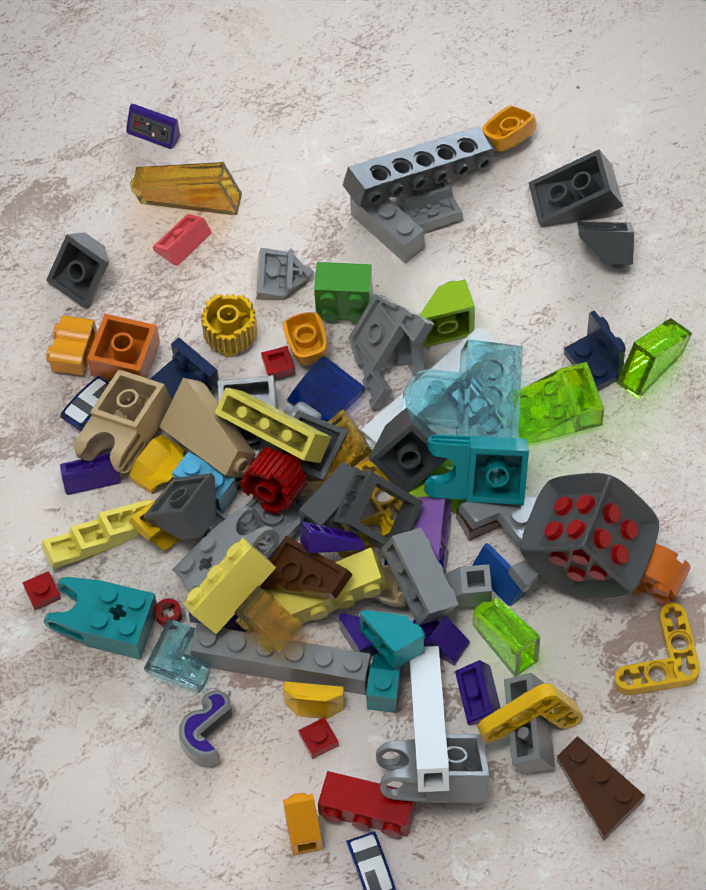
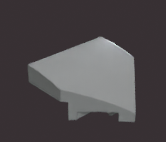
[256,248,314,300]
[396,332,424,374]

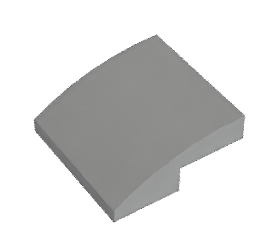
[396,180,463,232]

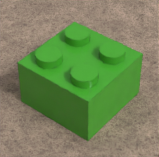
[314,262,373,323]

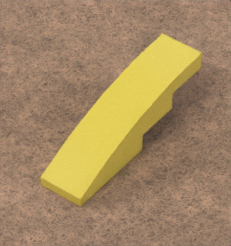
[41,499,152,569]

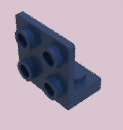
[563,310,626,393]
[150,337,219,400]

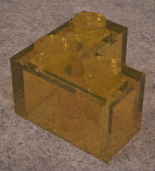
[234,586,304,653]

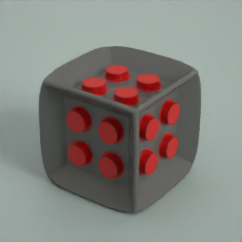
[520,473,659,599]

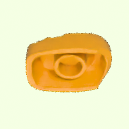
[482,105,537,152]
[283,312,327,366]

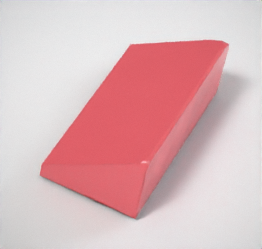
[152,214,212,266]

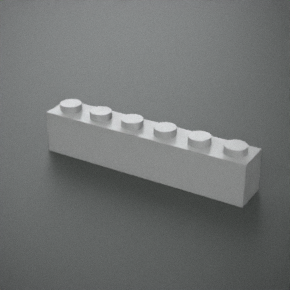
[190,624,371,695]

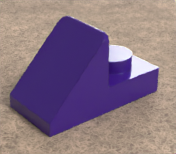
[413,616,470,666]

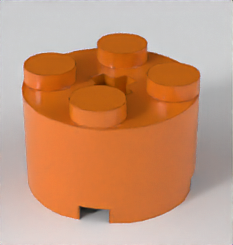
[632,543,691,606]

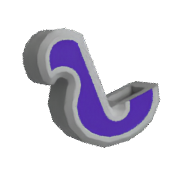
[179,690,232,767]

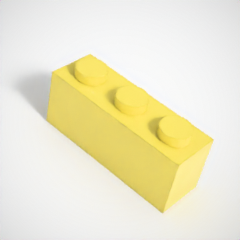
[184,538,276,634]

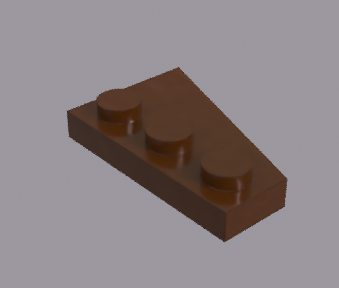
[258,536,353,599]
[557,736,645,841]

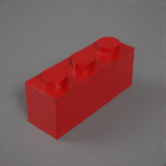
[317,771,416,837]

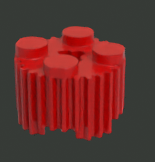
[240,447,307,515]

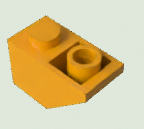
[283,793,323,856]

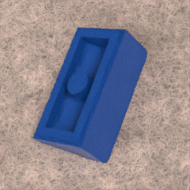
[472,543,525,606]

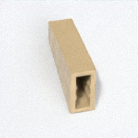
[159,378,255,479]

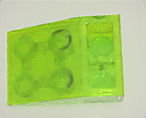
[506,362,604,444]

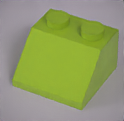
[420,279,475,348]

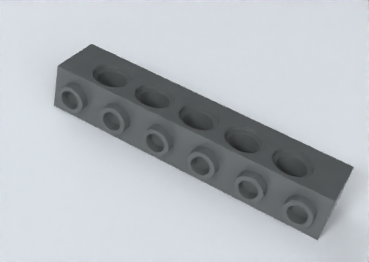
[343,126,496,208]

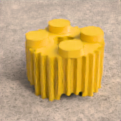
[201,294,258,357]

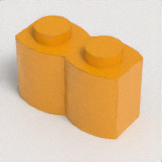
[46,316,97,376]

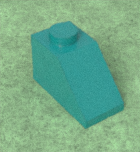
[360,610,425,670]
[366,653,404,713]

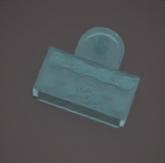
[403,339,523,438]

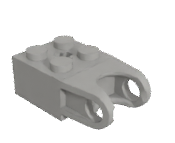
[172,506,279,591]
[376,734,490,803]

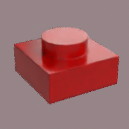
[261,346,295,379]
[22,571,61,610]
[298,717,339,759]

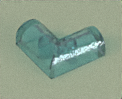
[144,619,211,693]

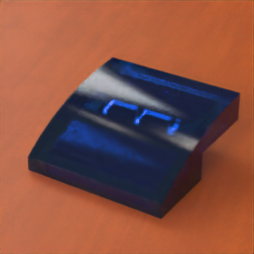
[287,356,365,426]

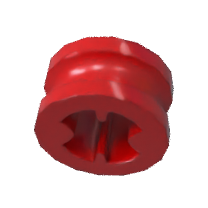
[155,598,182,628]

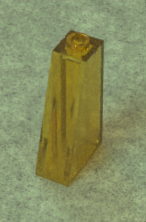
[130,162,242,215]

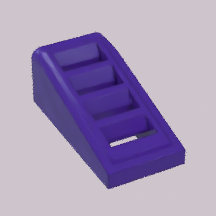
[300,522,365,553]

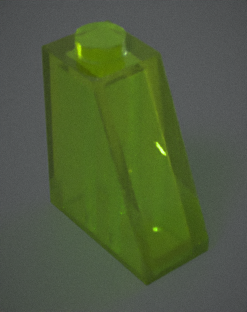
[617,318,692,399]
[472,597,540,677]

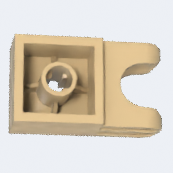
[74,369,172,473]

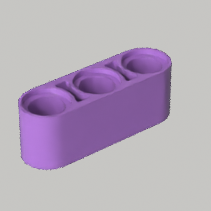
[414,496,451,570]

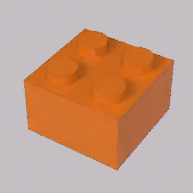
[87,314,160,381]

